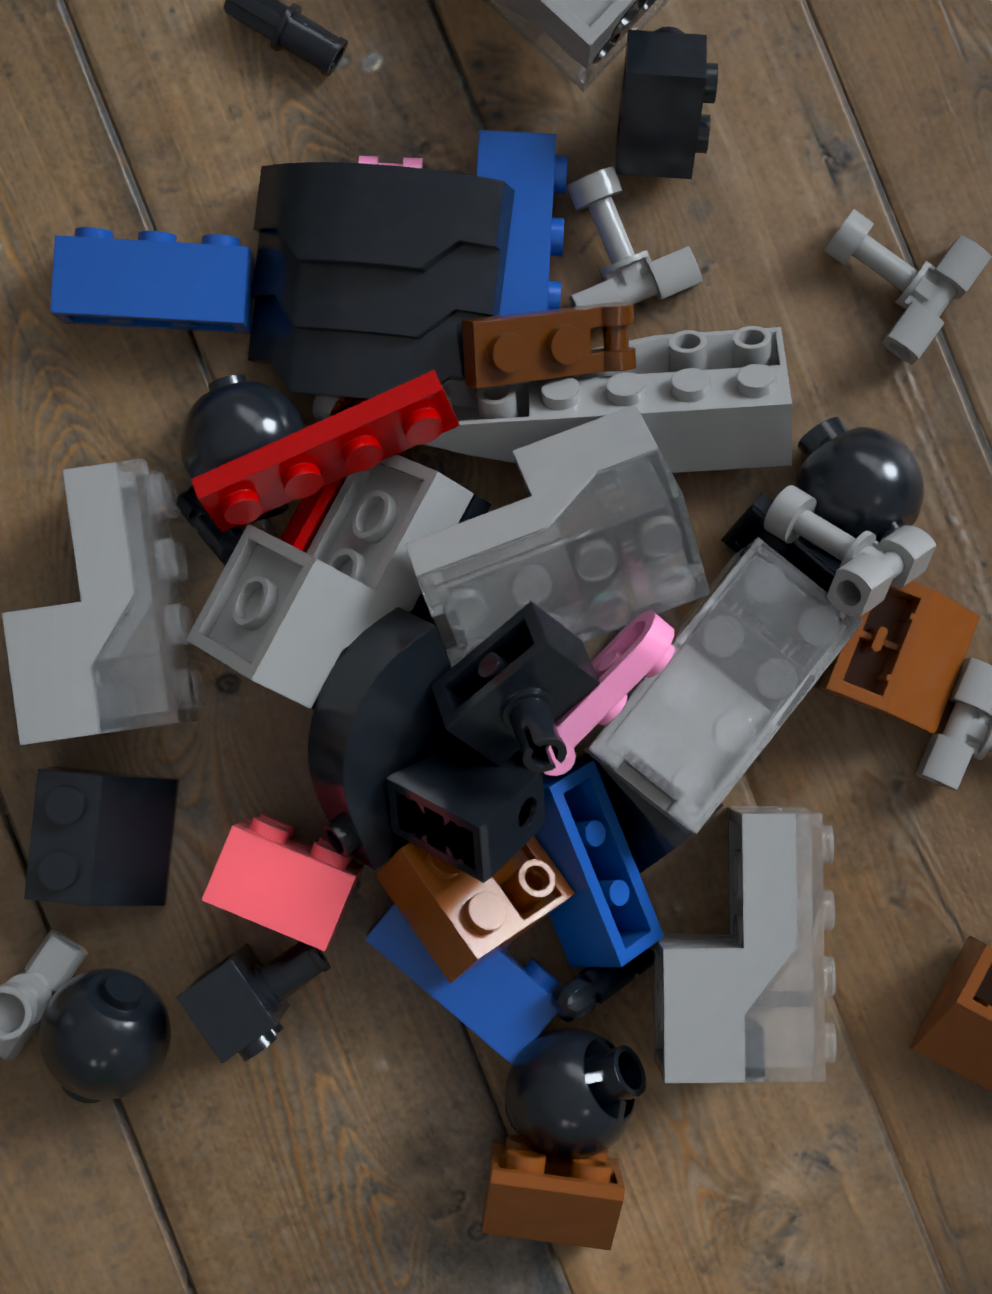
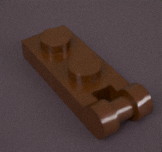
[461,302,636,388]

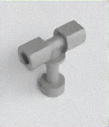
[566,166,703,330]
[823,209,992,365]
[764,485,937,617]
[915,657,992,790]
[0,929,88,1061]

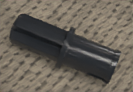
[224,0,348,76]

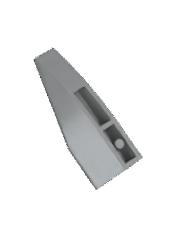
[424,326,792,473]

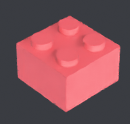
[202,813,364,951]

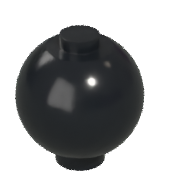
[180,374,306,522]
[795,417,924,543]
[39,968,171,1103]
[505,1028,646,1160]

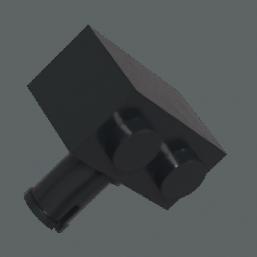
[616,26,718,179]
[431,601,600,772]
[176,941,331,1063]

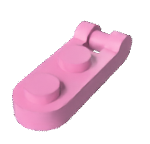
[544,610,675,776]

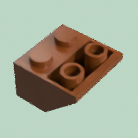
[814,581,980,735]
[376,836,575,984]
[910,935,992,1092]
[482,1135,625,1251]

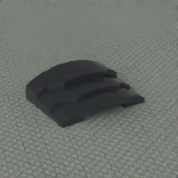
[248,162,515,400]

